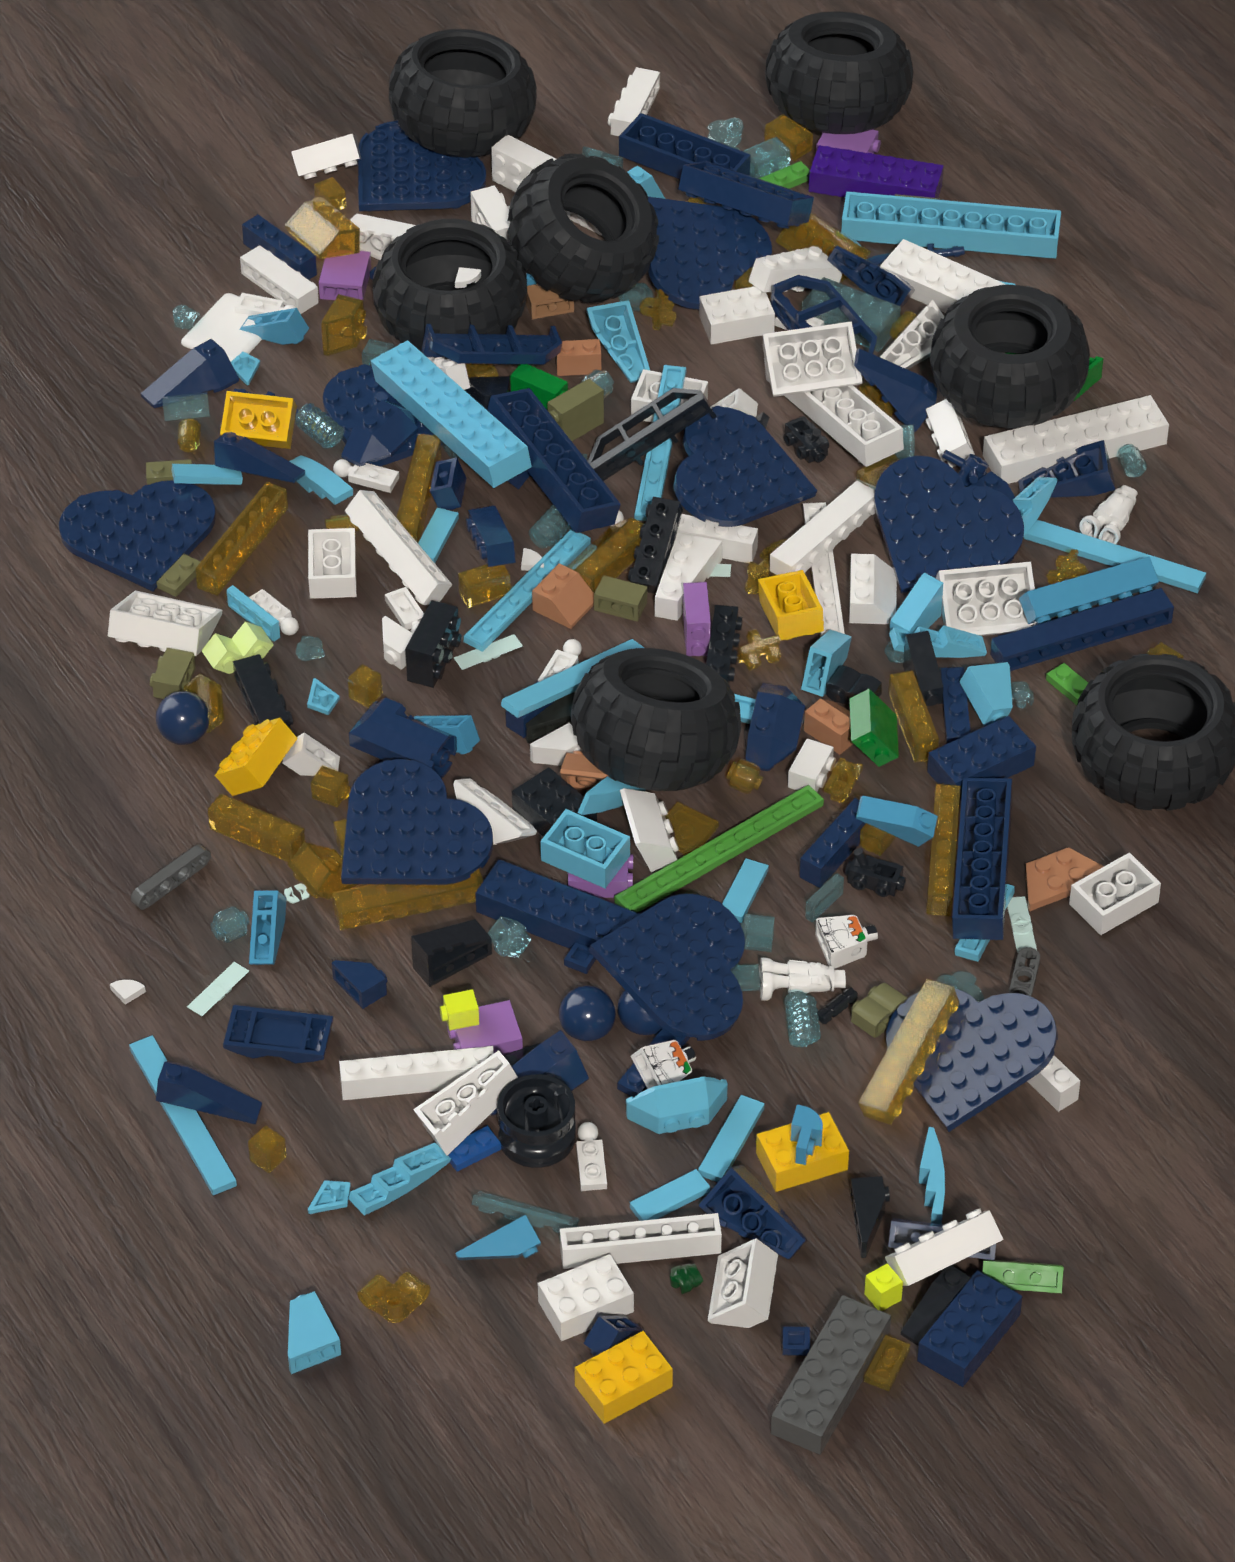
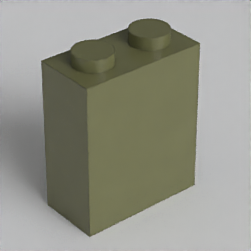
[548,378,604,441]

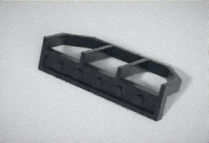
[588,388,717,481]

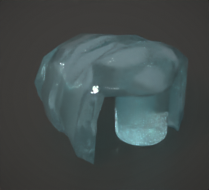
[172,304,200,329]
[295,636,325,661]
[885,640,904,663]
[1011,682,1034,708]

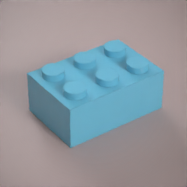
[541,809,630,888]

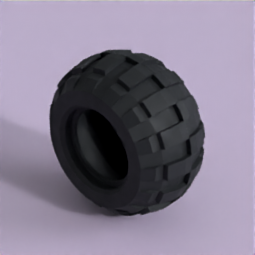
[765,11,913,134]
[389,29,537,157]
[508,154,659,303]
[373,219,527,358]
[930,284,1090,428]
[571,648,741,791]
[1071,654,1235,811]

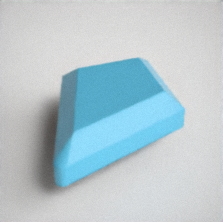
[231,352,260,385]
[307,678,340,715]
[308,1180,351,1214]

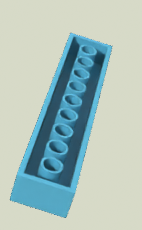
[841,192,1061,259]
[370,340,532,488]

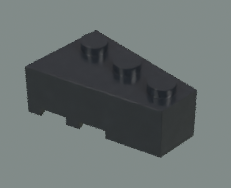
[411,919,492,987]

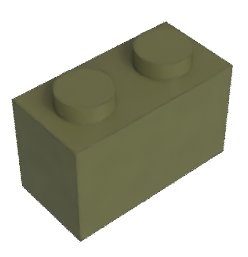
[594,575,647,622]
[150,648,196,699]

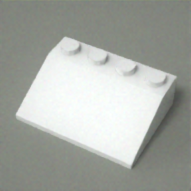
[763,322,863,397]
[935,562,1038,636]
[108,591,223,656]

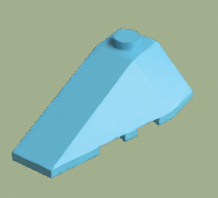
[586,300,650,383]

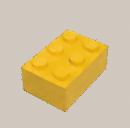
[220,391,297,449]
[758,570,824,641]
[215,718,298,796]
[756,1112,849,1192]
[575,1331,673,1424]

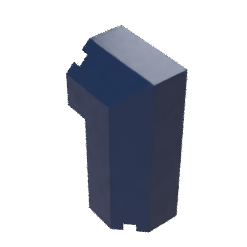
[349,697,457,779]

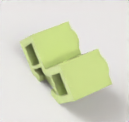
[201,621,274,674]

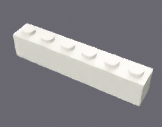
[770,480,876,575]
[345,490,453,605]
[339,1046,494,1100]
[560,1213,722,1269]

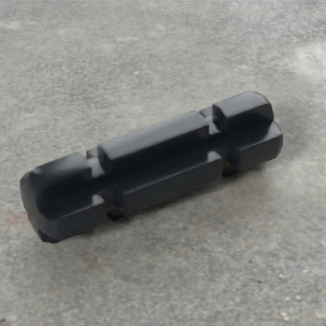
[816,987,858,1024]

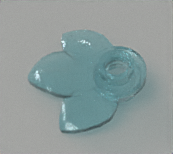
[707,118,744,148]
[935,972,984,1003]

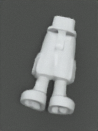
[1079,485,1138,544]
[759,957,846,1001]

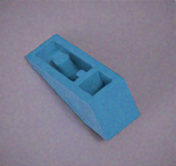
[239,308,309,345]
[414,715,480,754]
[856,796,938,847]
[249,891,287,965]
[455,1215,541,1260]

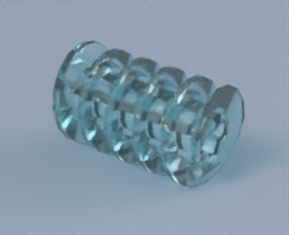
[295,403,344,449]
[529,504,571,548]
[784,991,821,1047]

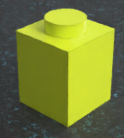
[440,989,479,1031]
[864,1263,903,1311]

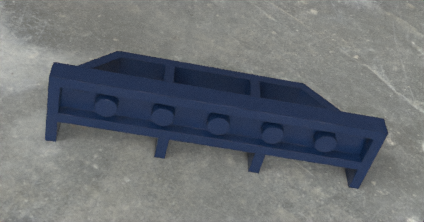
[770,275,877,354]
[421,324,562,364]

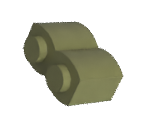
[851,982,908,1038]

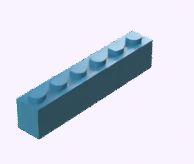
[1019,556,1159,624]

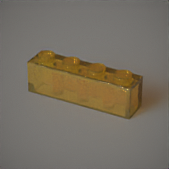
[889,671,939,763]
[208,793,306,864]

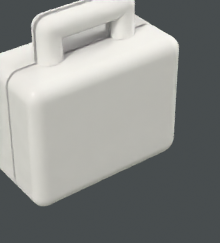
[181,293,262,362]

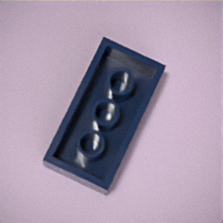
[927,716,1036,803]
[917,1270,1023,1387]

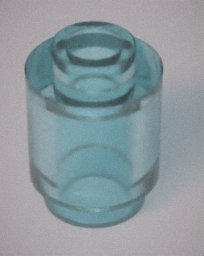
[1118,444,1147,477]

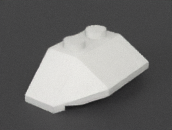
[453,778,537,845]

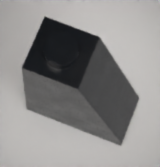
[465,376,510,410]
[903,631,944,708]

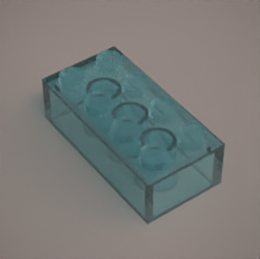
[802,277,901,352]

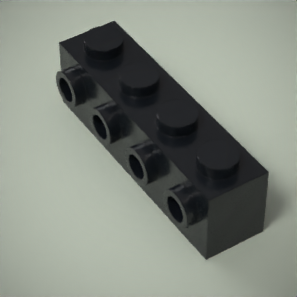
[628,496,683,594]
[706,605,743,685]
[233,654,293,729]

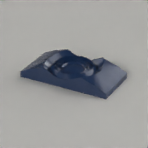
[223,1005,333,1063]

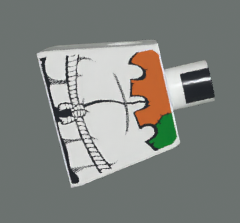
[815,915,878,969]
[631,1040,696,1089]

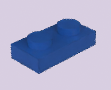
[448,1126,501,1172]

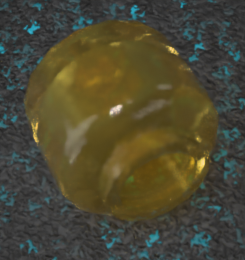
[726,759,763,794]

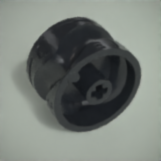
[497,1074,576,1168]

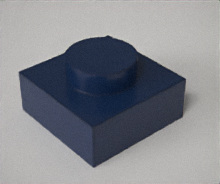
[564,942,596,974]
[783,1327,810,1356]

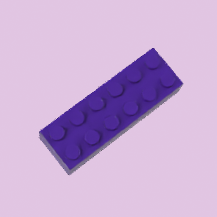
[809,145,944,198]

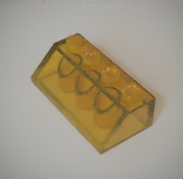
[285,197,360,259]
[775,211,871,283]
[567,517,645,593]

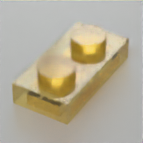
[864,1335,910,1391]

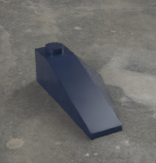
[827,246,915,316]
[141,339,239,408]
[854,348,938,432]
[214,432,305,483]
[1019,440,1116,498]
[490,1030,589,1116]
[156,1061,262,1124]
[699,1165,807,1259]

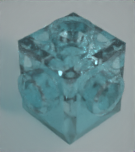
[488,916,532,958]

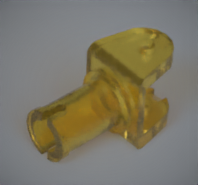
[745,557,771,594]

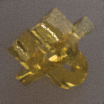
[640,289,676,331]
[1047,549,1089,585]
[737,629,782,670]
[824,757,863,803]

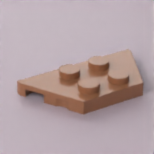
[1025,847,1104,911]

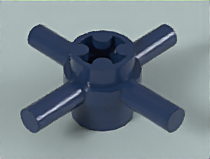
[942,449,989,487]

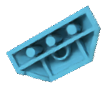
[626,1077,728,1134]

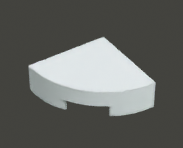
[455,267,481,288]
[521,548,544,571]
[110,980,146,1005]

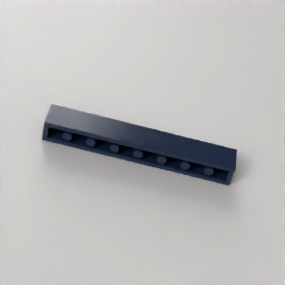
[990,588,1174,671]

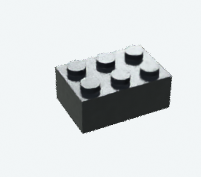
[405,600,462,688]
[512,767,597,837]

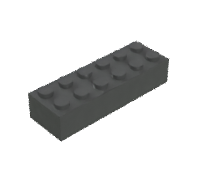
[771,1295,891,1455]

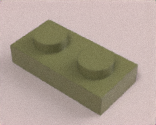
[146,460,192,485]
[157,554,203,597]

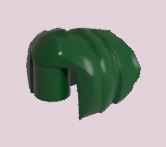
[670,1263,703,1294]

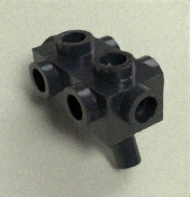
[783,416,829,463]
[845,848,906,897]

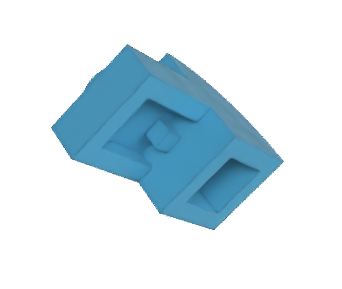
[791,1105,823,1165]

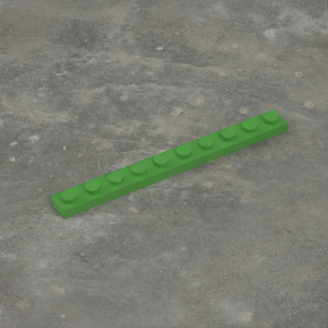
[615,785,824,913]

